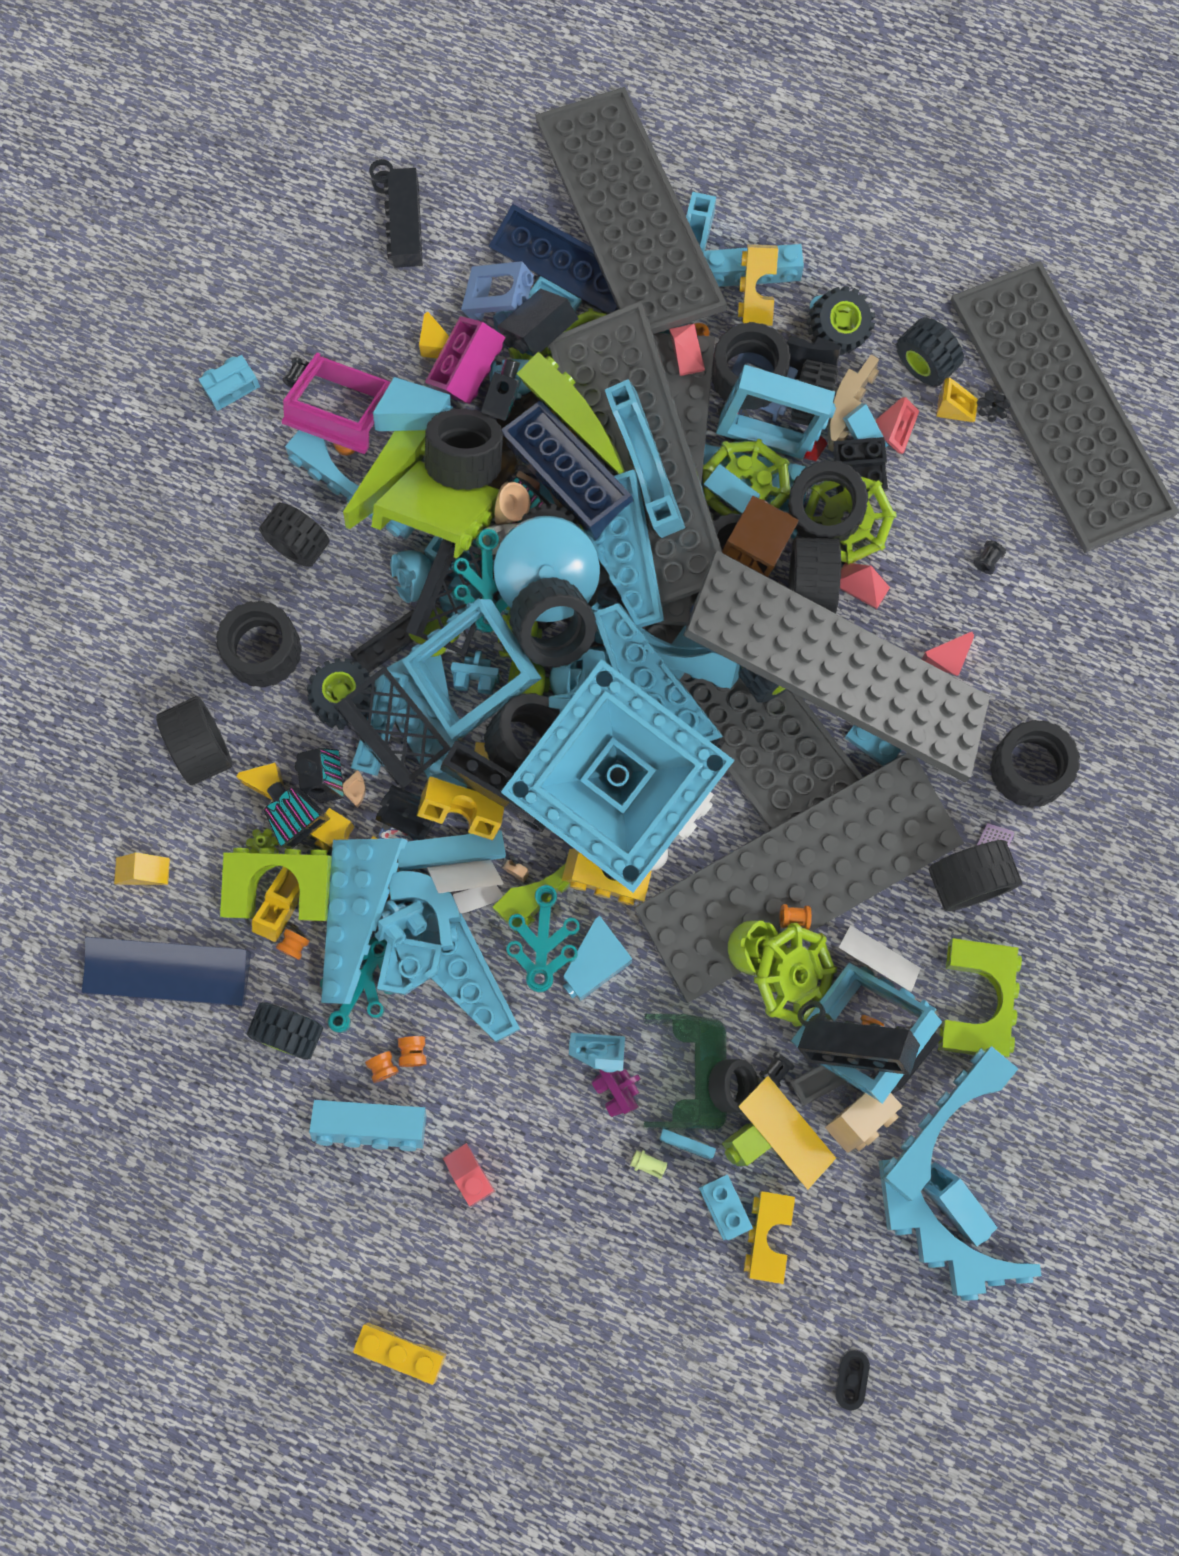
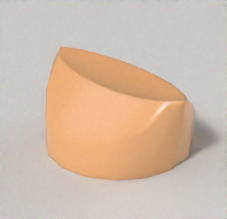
[495,482,530,525]

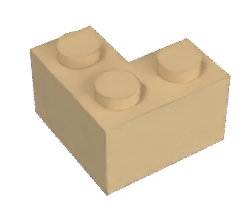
[825,1092,902,1153]

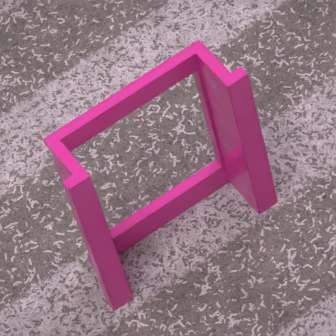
[282,352,391,454]

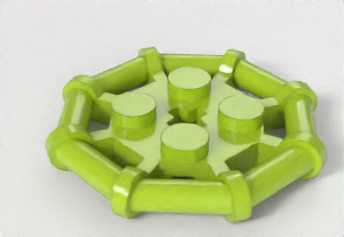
[702,439,790,516]
[804,477,897,564]
[754,923,837,1027]

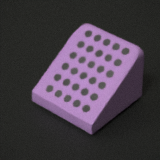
[977,823,1015,846]

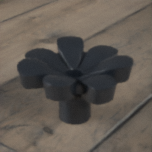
[977,390,1011,422]

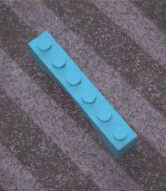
[659,192,716,334]
[605,379,685,538]
[285,430,416,539]
[591,602,742,689]
[882,1046,1018,1201]

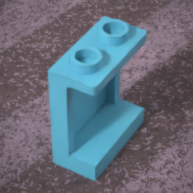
[699,1174,753,1241]

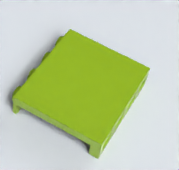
[371,461,499,558]

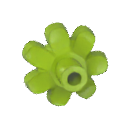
[246,828,279,854]

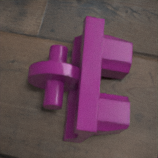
[592,1069,641,1117]

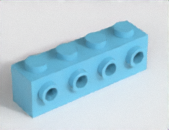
[703,244,804,287]
[309,1100,427,1151]

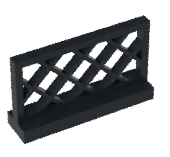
[406,539,496,656]
[334,666,451,789]

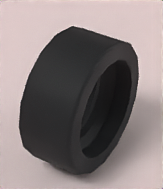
[709,1059,759,1113]

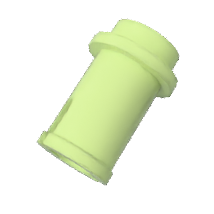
[630,1150,667,1179]

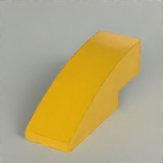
[252,867,300,942]

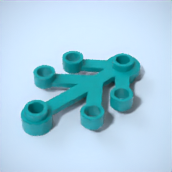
[452,529,508,632]
[506,885,580,993]
[320,937,394,1033]

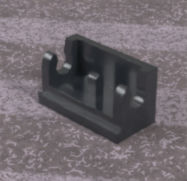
[375,784,436,840]

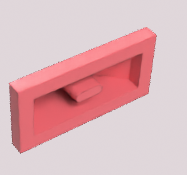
[669,324,705,376]
[876,397,919,454]
[840,563,890,609]
[921,632,974,676]

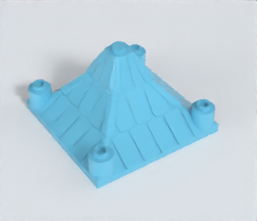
[501,659,734,893]

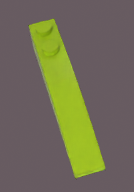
[517,352,625,475]
[343,430,425,529]

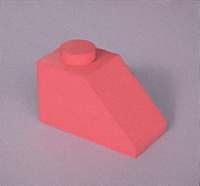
[443,1143,495,1207]

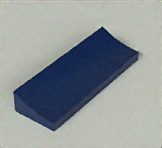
[488,204,618,314]
[502,400,634,541]
[81,937,251,1007]

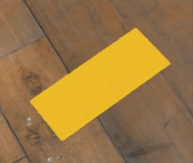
[738,1076,836,1190]

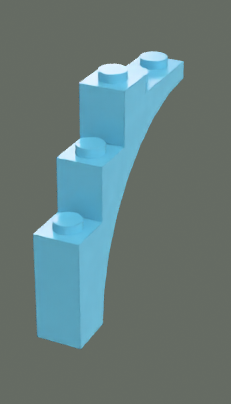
[878,1160,1042,1301]

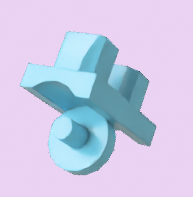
[451,650,500,695]
[375,900,427,947]

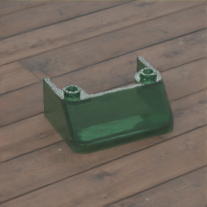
[643,1014,727,1130]

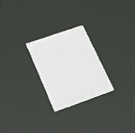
[427,859,504,893]
[839,925,921,992]

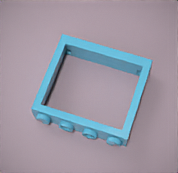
[716,365,836,459]
[402,598,541,739]
[791,962,942,1104]

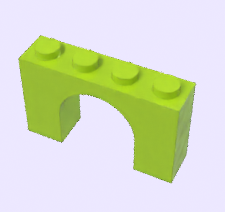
[220,848,332,921]
[938,938,1022,1058]

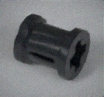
[282,357,309,388]
[973,540,1006,575]
[759,1052,795,1088]

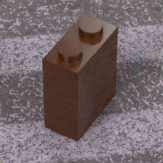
[722,496,799,577]

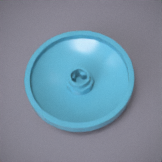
[494,516,600,622]

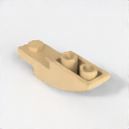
[827,355,879,452]

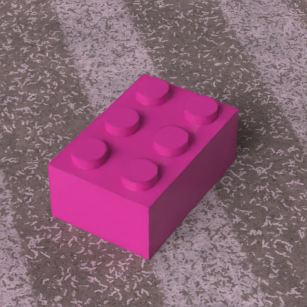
[425,316,506,405]

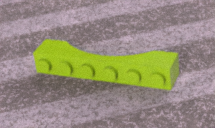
[492,863,570,933]

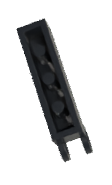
[369,159,423,268]
[440,741,545,832]
[798,1001,920,1075]

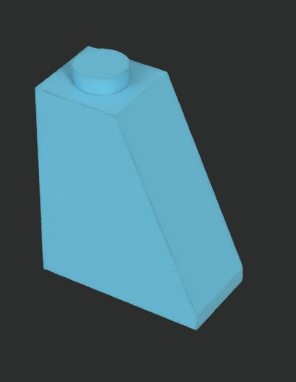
[373,377,453,431]
[563,916,632,1001]
[922,1162,997,1247]

